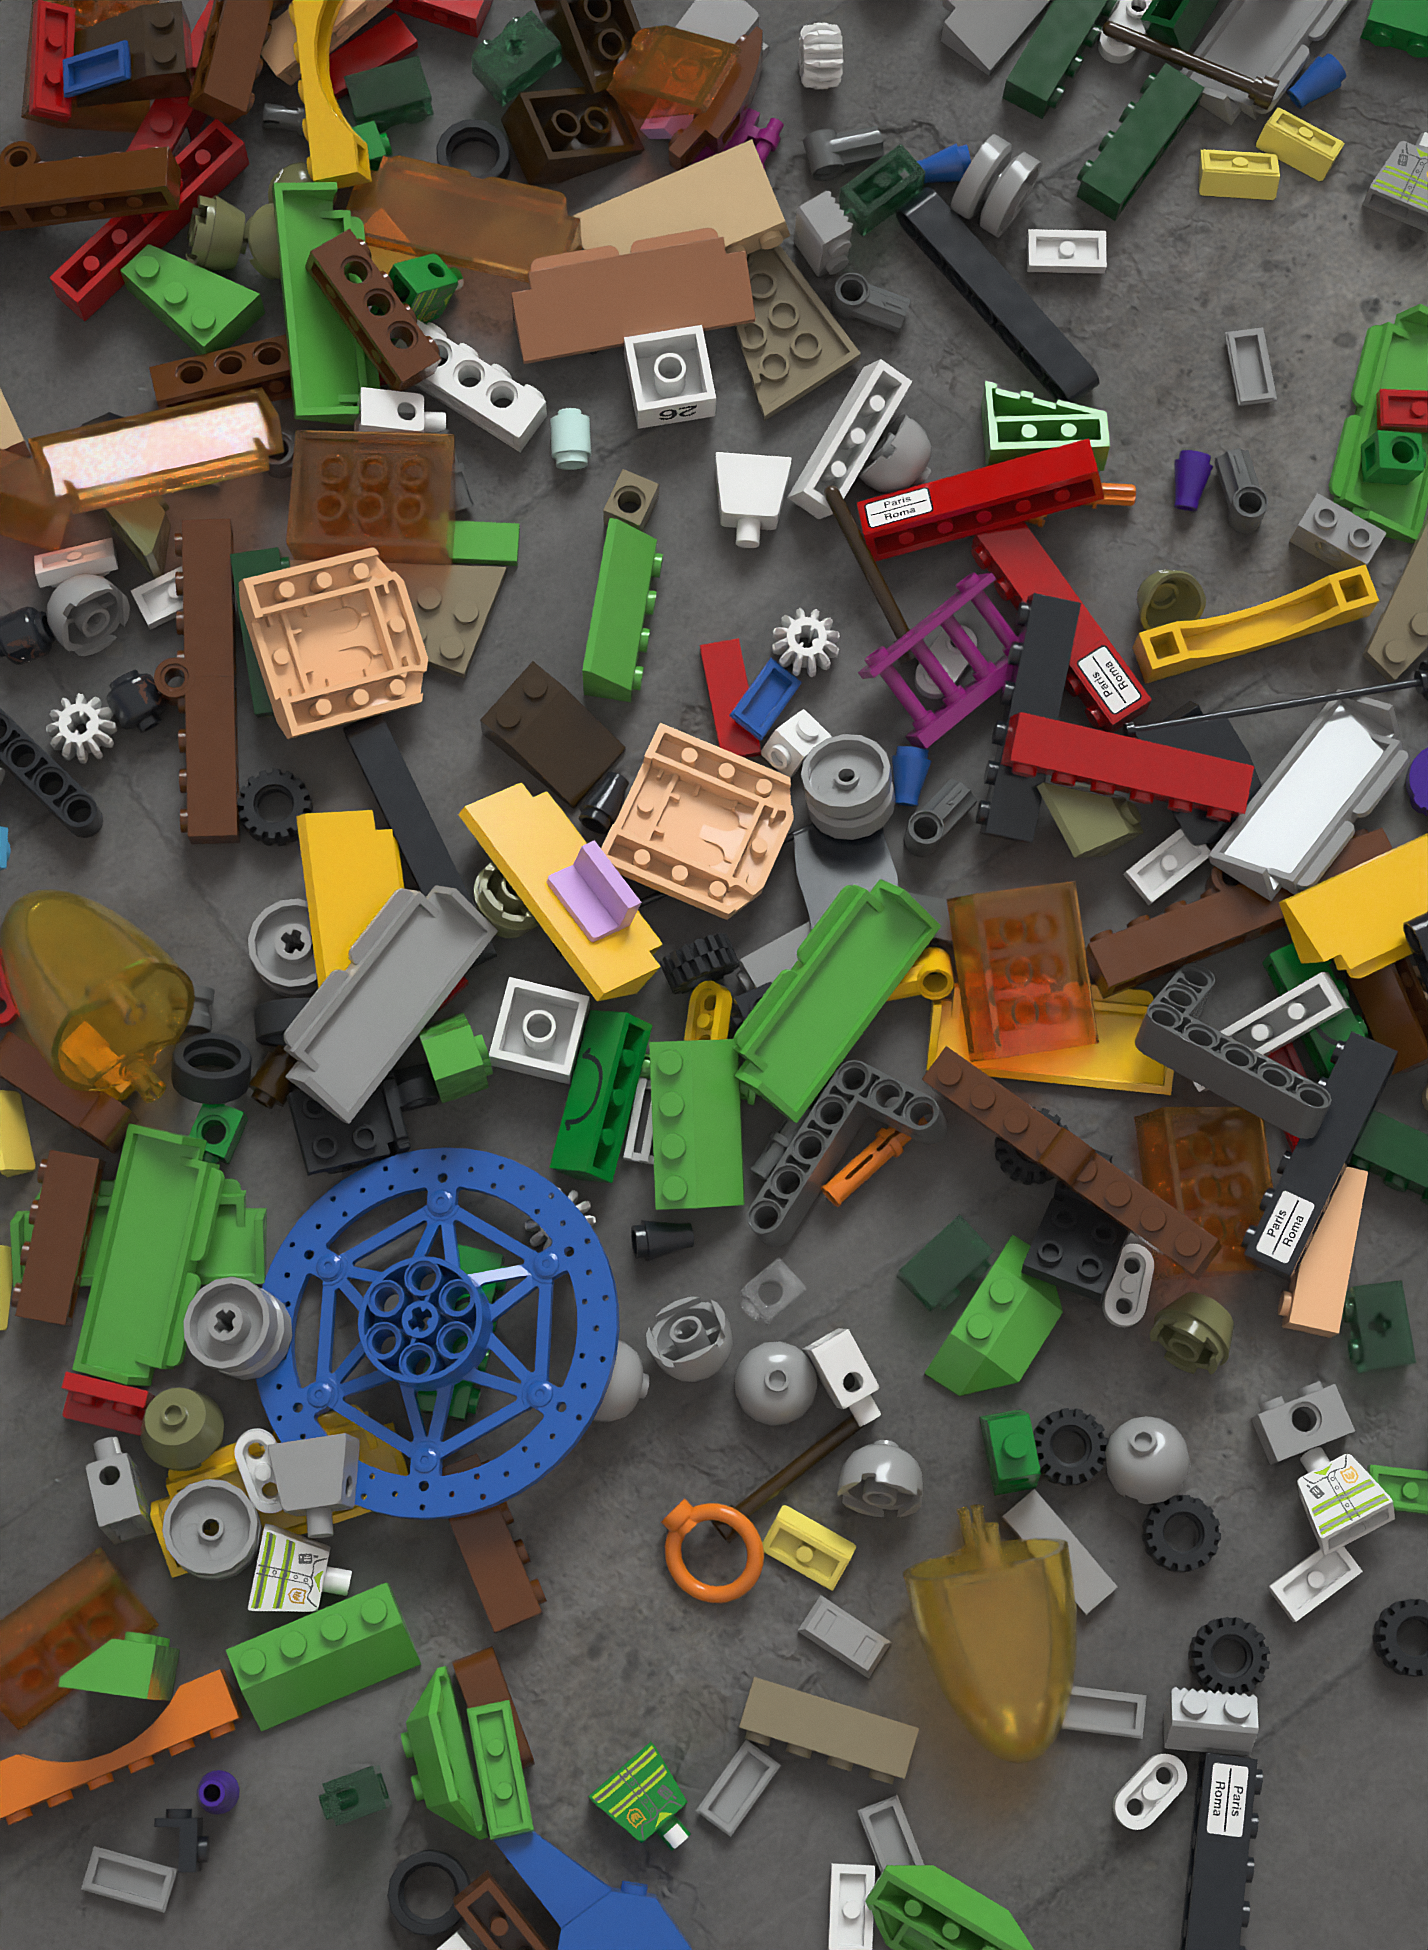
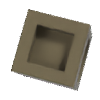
[603,469,659,532]

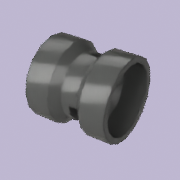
[170,984,215,1033]

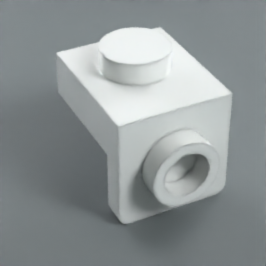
[761,709,832,778]

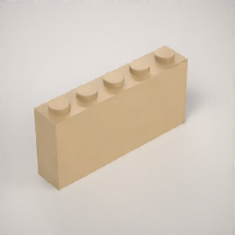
[571,140,791,257]

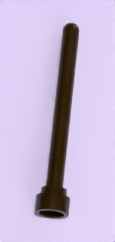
[1102,21,1280,110]
[824,485,925,665]
[710,1414,868,1544]

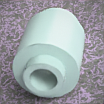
[550,408,591,470]

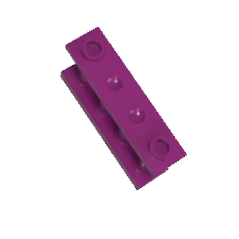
[858,572,1019,749]

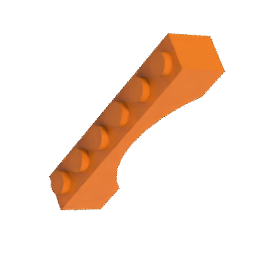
[0,1669,243,1825]

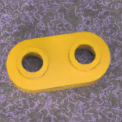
[684,981,732,1041]

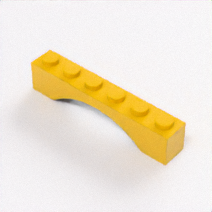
[289,0,372,189]
[1132,564,1379,684]

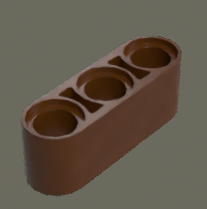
[452,1646,535,1769]

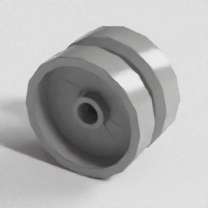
[950,134,1042,238]
[801,734,895,840]
[248,898,318,998]
[183,1277,292,1380]
[162,1479,263,1581]

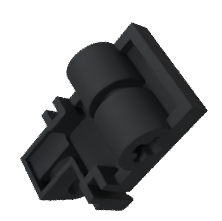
[287,1063,439,1176]
[1021,1149,1131,1302]

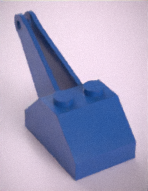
[494,1832,692,1950]

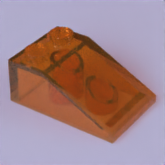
[606,25,742,120]

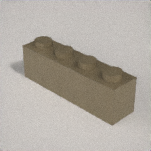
[738,1677,919,1785]

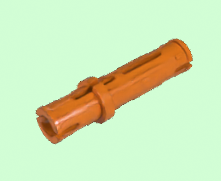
[821,1116,928,1207]

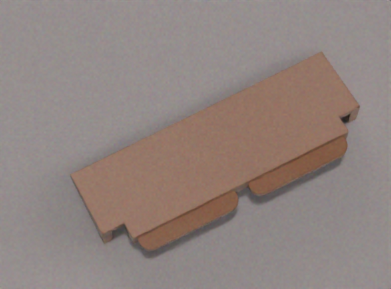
[511,227,756,364]

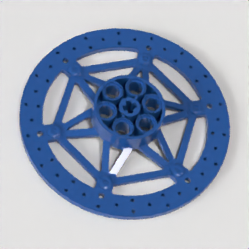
[256,1147,620,1520]

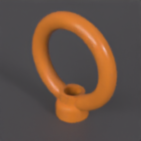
[661,1498,764,1603]

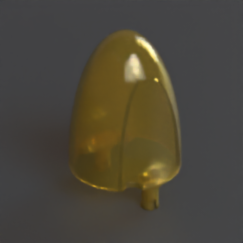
[0,889,195,1103]
[903,1504,1077,1764]

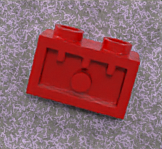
[61,1371,155,1436]

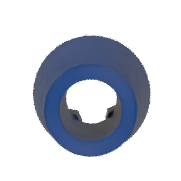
[1287,53,1346,109]
[915,143,971,185]
[892,746,932,807]

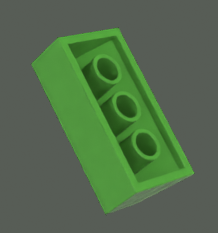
[582,518,663,702]
[649,1039,745,1210]
[226,1582,421,1732]
[58,1631,180,1701]

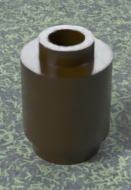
[249,1045,298,1109]

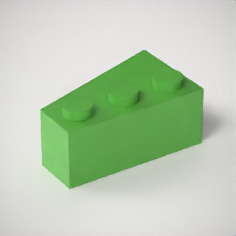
[120,244,265,355]
[981,381,1110,471]
[419,1012,493,1104]

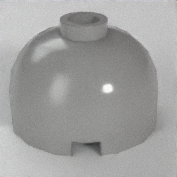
[857,414,931,494]
[46,573,130,656]
[646,1297,733,1382]
[582,1340,649,1422]
[734,1341,818,1426]
[1105,1416,1191,1504]
[837,1440,923,1517]

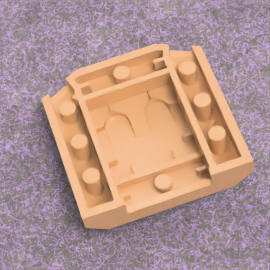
[239,547,428,739]
[601,723,794,920]

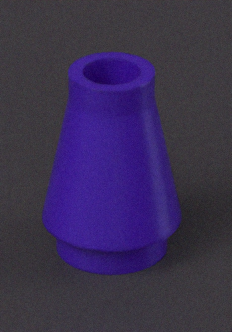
[1174,450,1213,511]
[196,1770,240,1814]

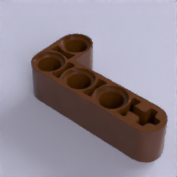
[0,1031,139,1154]

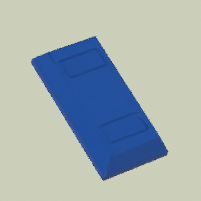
[63,40,132,98]
[729,658,802,741]

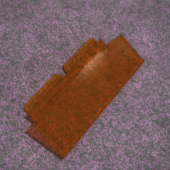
[346,155,582,283]
[28,387,284,514]

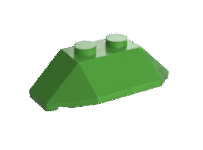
[924,1234,1063,1397]
[401,1666,490,1840]
[865,1865,1034,1950]

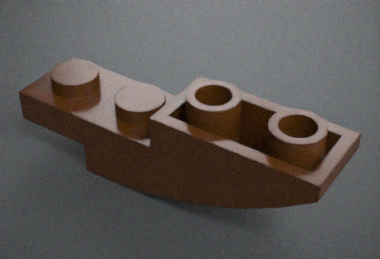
[668,26,763,171]

